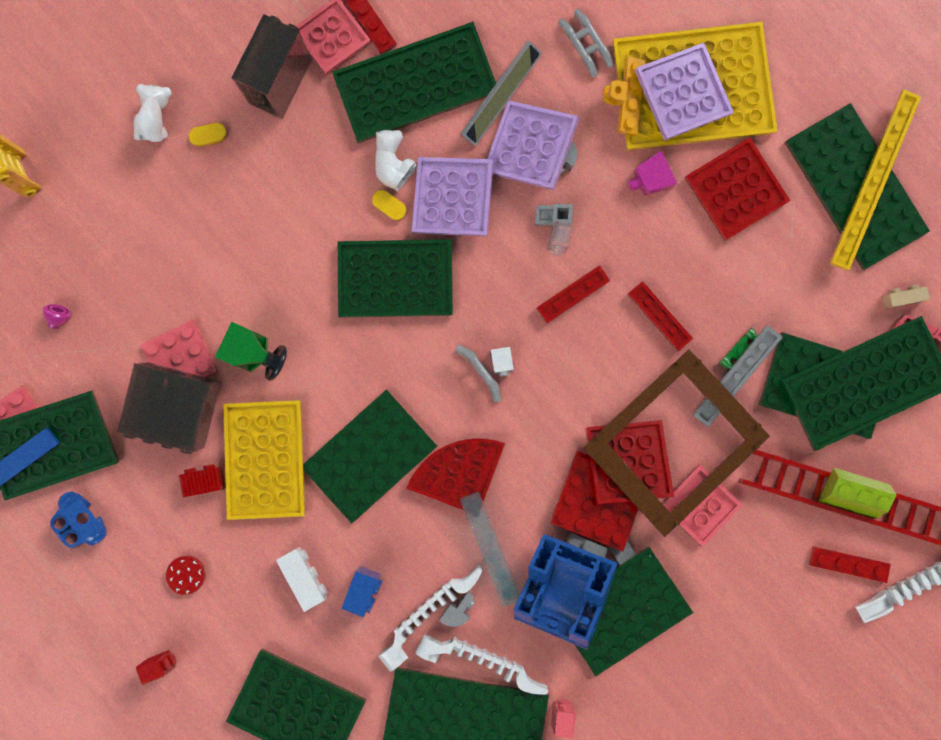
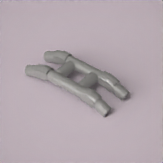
[558,9,614,78]
[455,344,501,403]

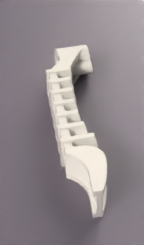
[855,562,941,623]
[378,565,482,672]
[415,634,549,694]

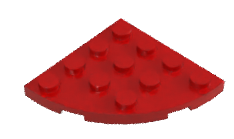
[406,438,505,516]

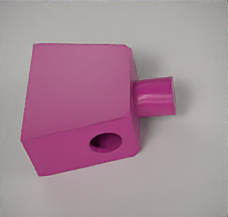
[627,151,677,195]

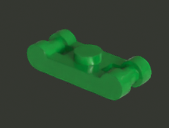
[718,327,758,370]

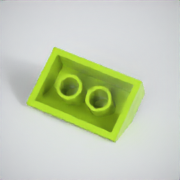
[819,468,896,519]

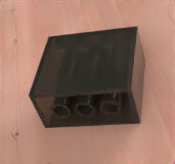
[231,14,312,119]
[117,362,221,454]

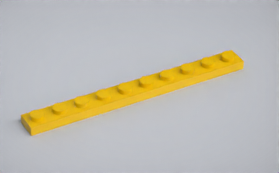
[829,89,922,271]

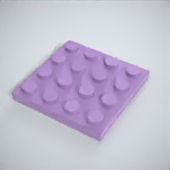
[634,43,734,141]
[487,101,579,190]
[412,157,494,237]

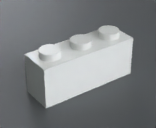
[276,547,328,612]

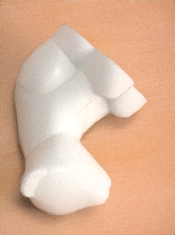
[133,84,172,142]
[375,130,417,191]

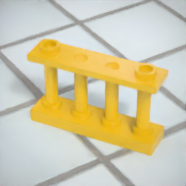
[0,134,42,197]

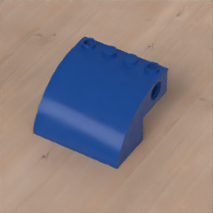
[514,534,617,650]

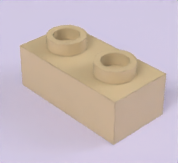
[882,284,930,309]

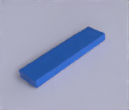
[0,427,60,486]

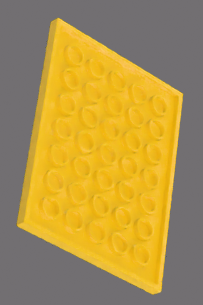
[612,21,778,151]

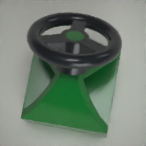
[215,321,287,381]

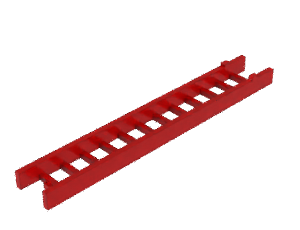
[738,450,941,546]

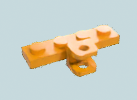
[602,56,646,136]

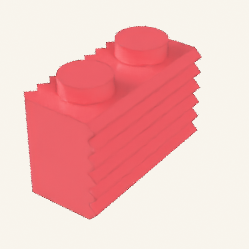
[551,699,576,738]

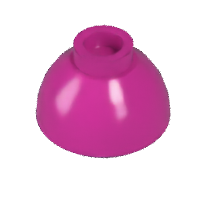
[43,304,71,329]

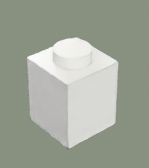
[490,347,514,376]

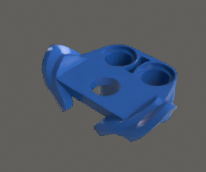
[50,491,107,549]

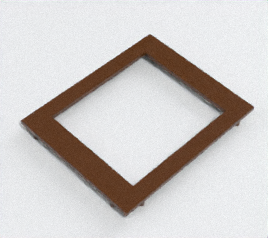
[583,349,770,537]

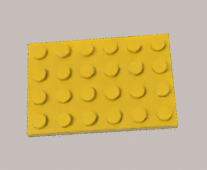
[223,400,306,520]

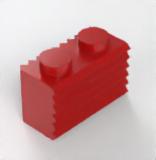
[179,464,225,498]
[136,650,176,685]

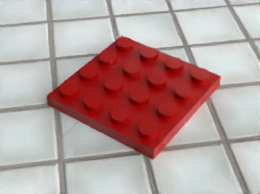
[685,137,791,241]
[585,420,674,505]
[550,451,638,552]

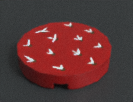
[166,555,206,595]

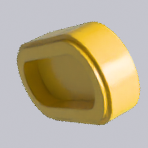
[189,123,227,147]
[372,190,407,221]

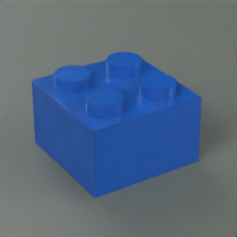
[341,566,383,617]

